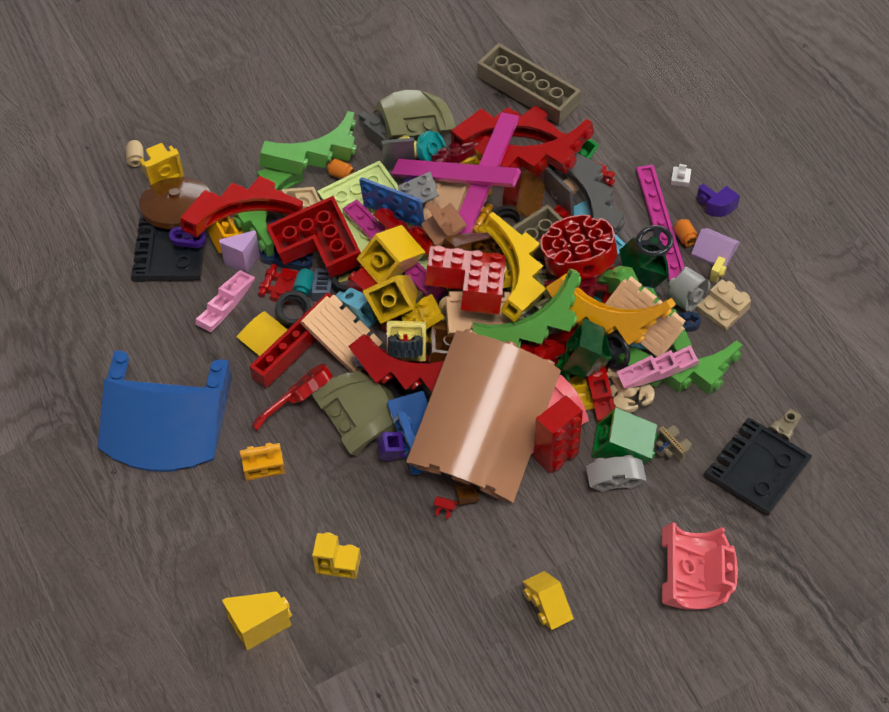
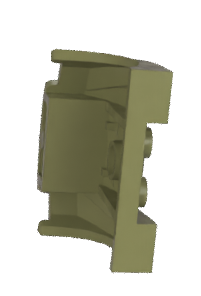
[373,90,455,140]
[312,371,397,456]

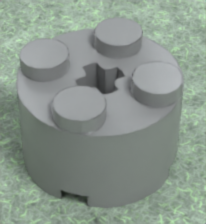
[668,267,710,312]

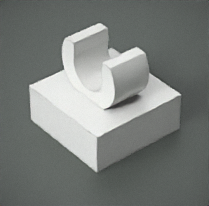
[671,164,691,187]

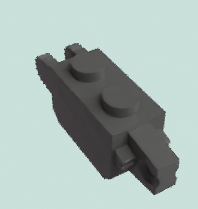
[358,111,387,150]

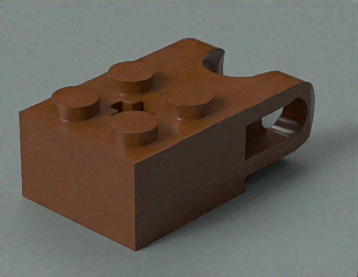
[428,320,454,364]

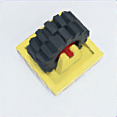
[387,321,426,361]

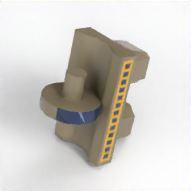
[656,425,692,463]

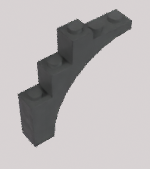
[555,153,625,234]

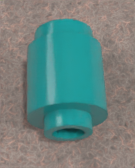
[293,269,315,296]

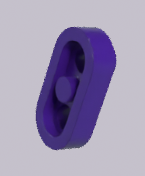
[169,227,206,248]

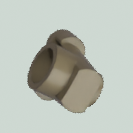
[769,409,801,441]

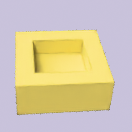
[710,256,727,283]

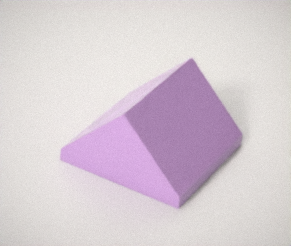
[691,228,740,267]
[219,230,260,273]

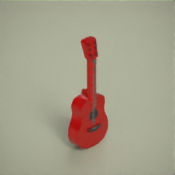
[251,364,333,431]

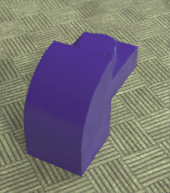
[696,183,740,217]
[377,432,406,461]

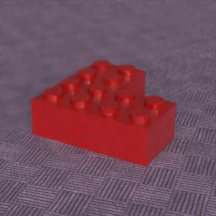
[266,195,361,278]
[425,246,506,315]

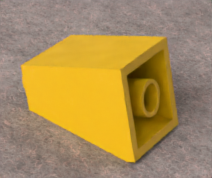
[357,225,425,283]
[363,275,418,324]
[222,592,292,651]

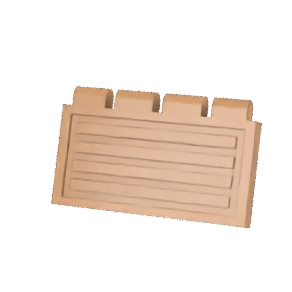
[422,181,471,238]
[605,276,685,357]
[445,291,524,336]
[300,295,383,372]

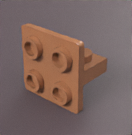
[421,201,467,246]

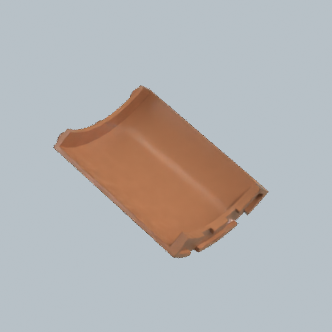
[406,329,561,503]

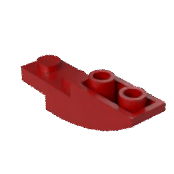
[373,208,435,254]
[587,366,615,422]

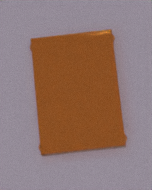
[516,169,545,218]

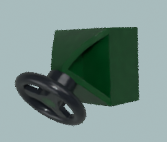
[619,225,674,289]
[562,319,630,378]

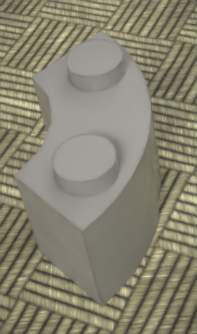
[586,455,646,492]

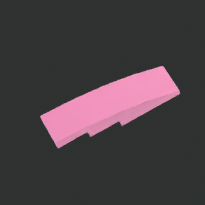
[195,270,255,332]
[617,345,700,389]

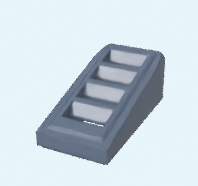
[311,268,332,301]

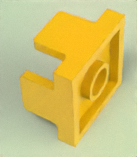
[139,143,184,186]

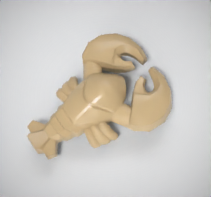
[607,368,655,413]

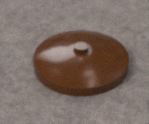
[139,177,210,229]

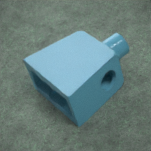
[336,288,377,328]

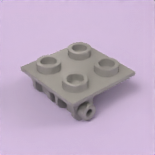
[398,172,439,204]

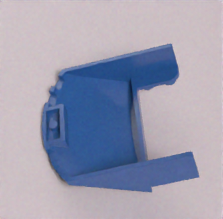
[98,350,232,472]

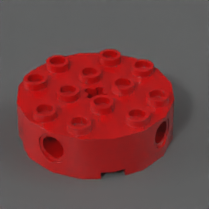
[540,215,618,280]

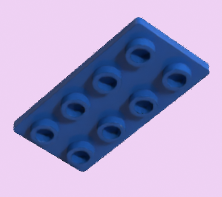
[359,177,425,228]
[387,391,428,475]

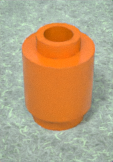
[327,158,355,180]
[673,219,698,247]

